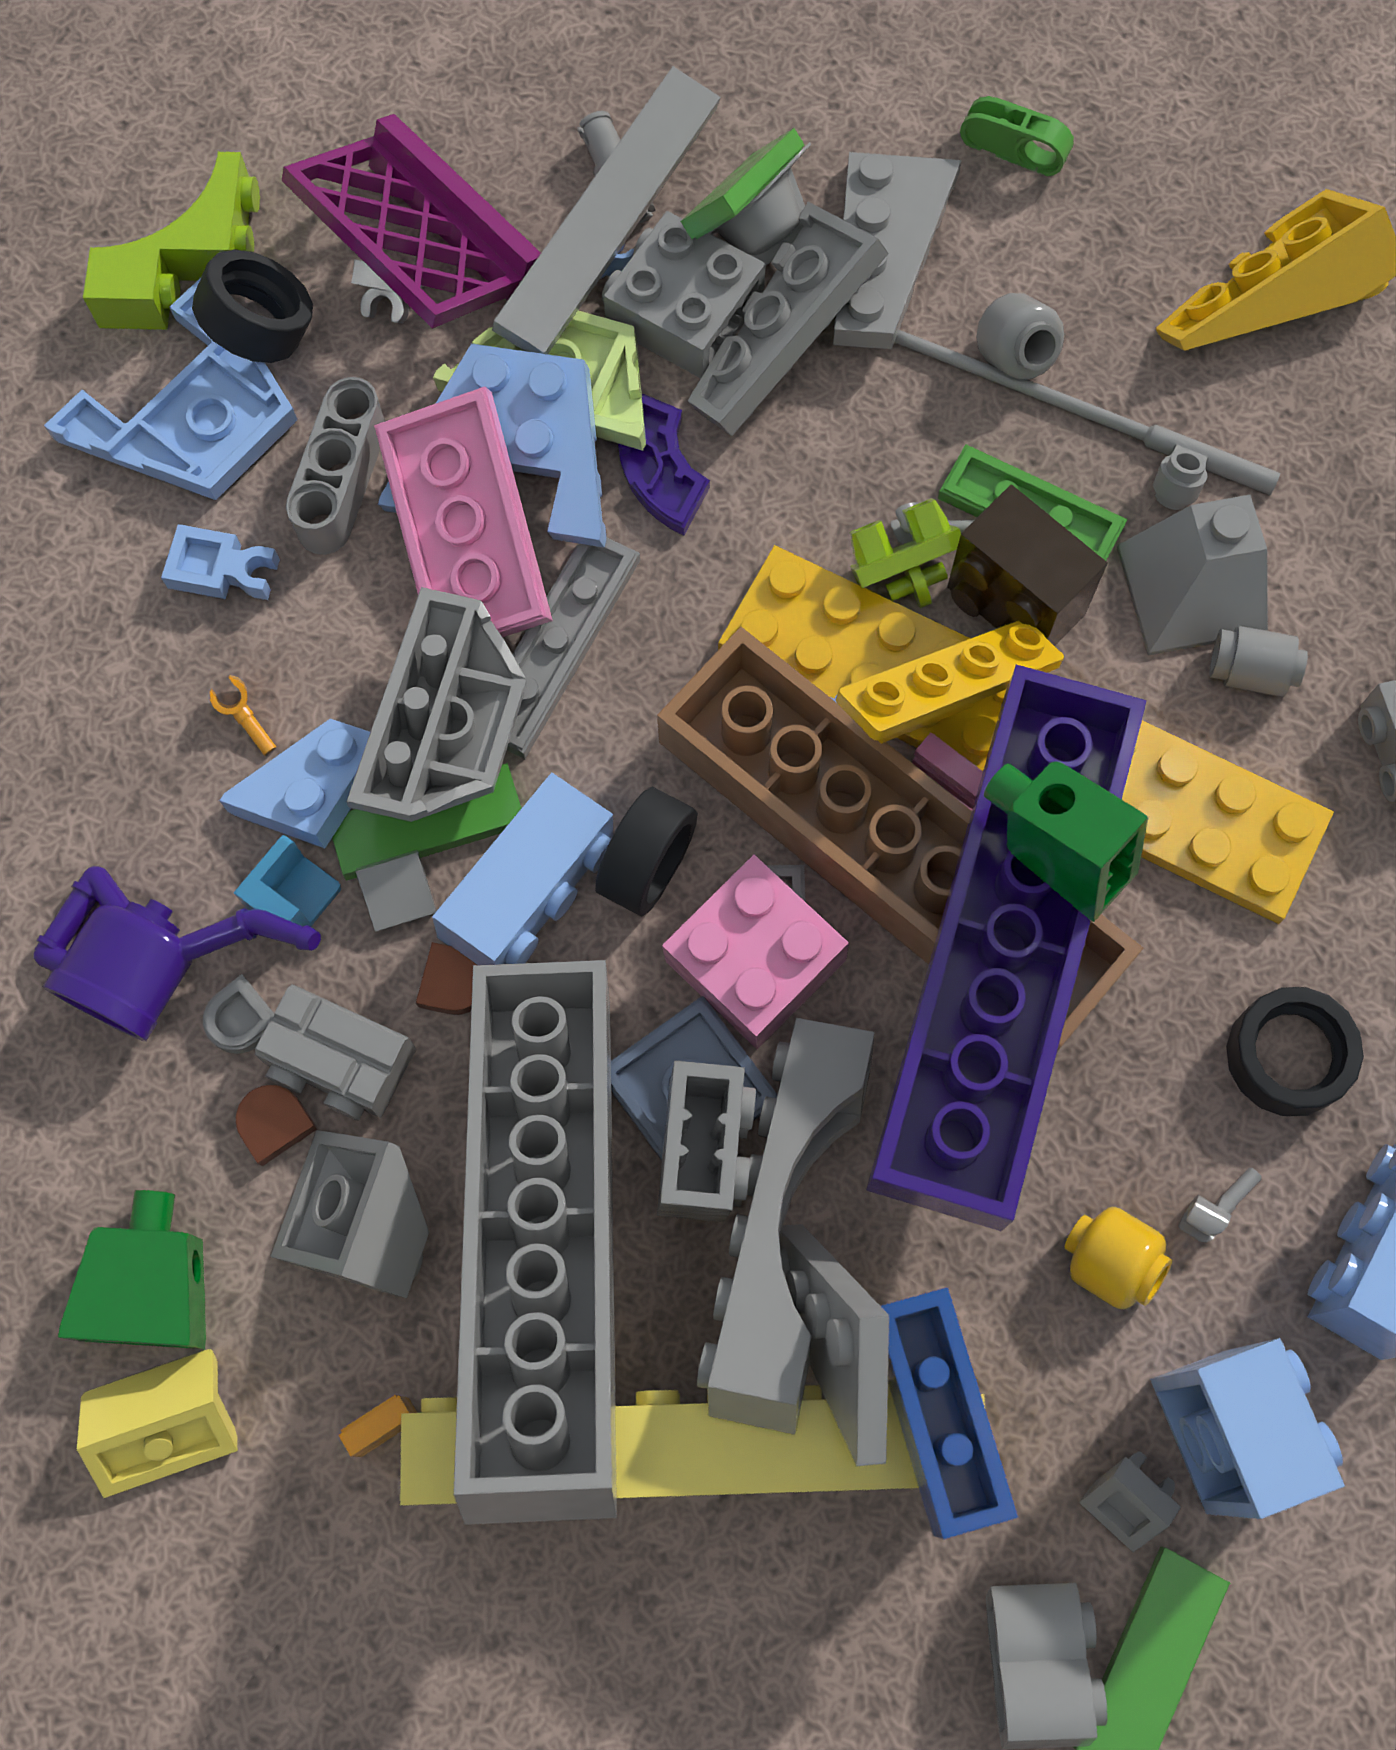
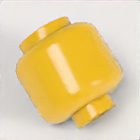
[1064,1207,1173,1310]

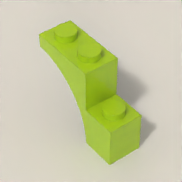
[83,152,260,330]

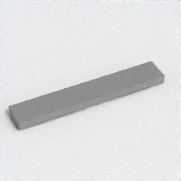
[492,66,721,354]

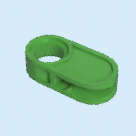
[960,96,1074,176]

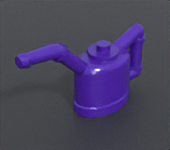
[33,866,321,1041]

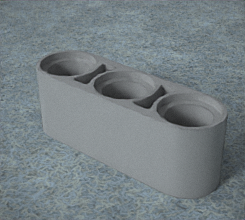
[286,377,385,555]

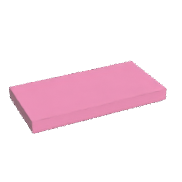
[374,386,553,637]

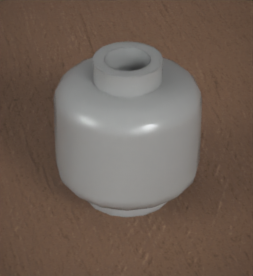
[976,293,1065,379]

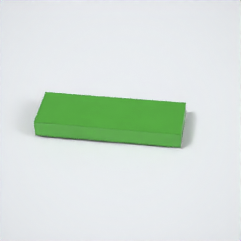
[680,128,804,239]
[938,445,1128,561]
[332,763,522,881]
[1073,1546,1230,1750]

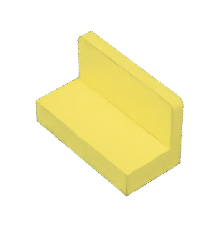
[77,1349,238,1498]

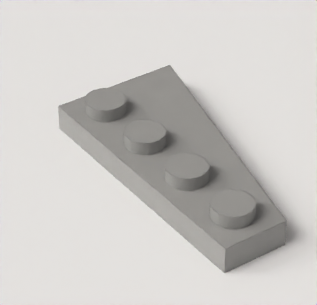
[833,152,962,349]
[688,202,889,436]
[780,1224,889,1466]

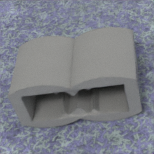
[986,1583,1107,1750]

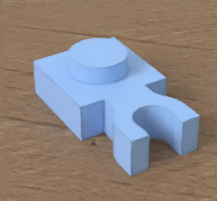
[161,524,280,600]

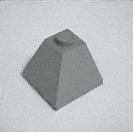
[1117,494,1268,656]
[271,1130,429,1298]

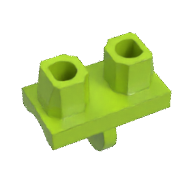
[849,498,961,609]

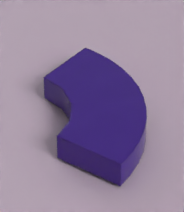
[618,393,710,536]

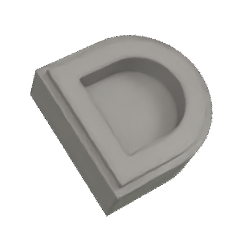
[203,974,274,1054]

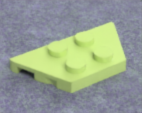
[433,310,646,451]

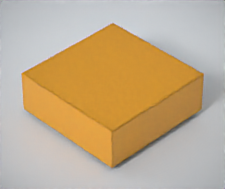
[338,1395,417,1457]

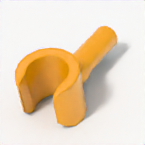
[210,675,277,756]

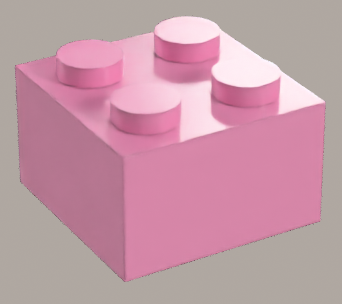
[662,855,849,1049]

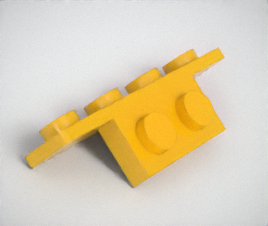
[836,621,1064,744]

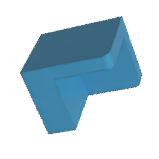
[234,835,341,926]

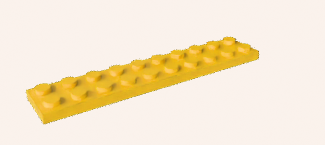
[718,545,1334,924]

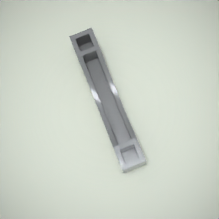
[697,1018,875,1435]

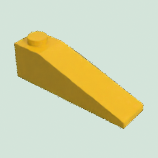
[1155,189,1396,351]

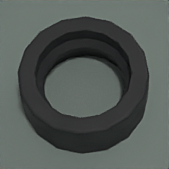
[192,250,313,363]
[595,787,698,916]
[1226,987,1364,1117]

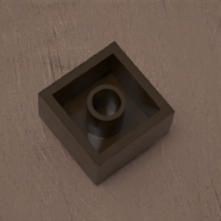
[947,484,1108,646]

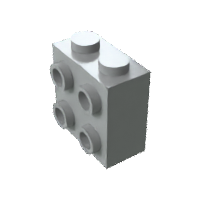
[602,211,765,379]
[657,1060,756,1222]

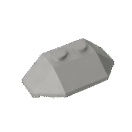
[347,587,527,822]

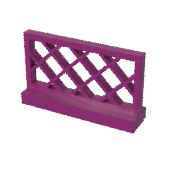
[282,114,541,329]

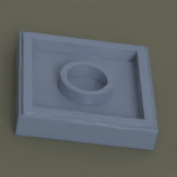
[611,996,777,1161]

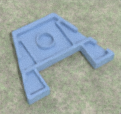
[44,278,297,500]
[378,344,607,548]

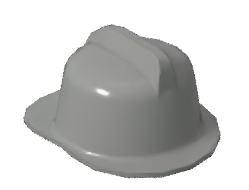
[708,142,812,266]

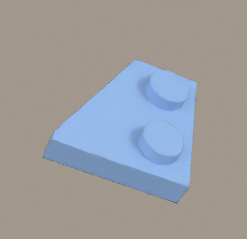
[219,718,370,848]

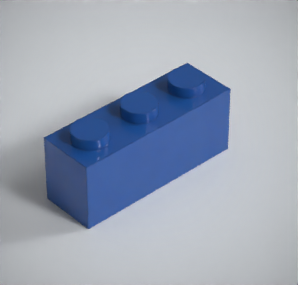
[881,1287,1018,1539]

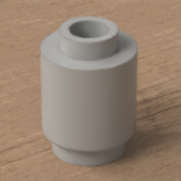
[1209,625,1308,697]

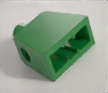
[984,761,1148,922]
[58,1190,206,1349]

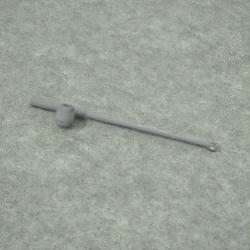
[894,330,1281,510]

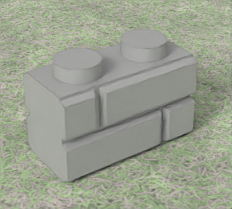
[254,984,416,1121]

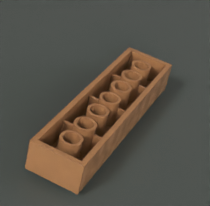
[657,627,1144,1052]

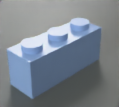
[432,772,613,965]

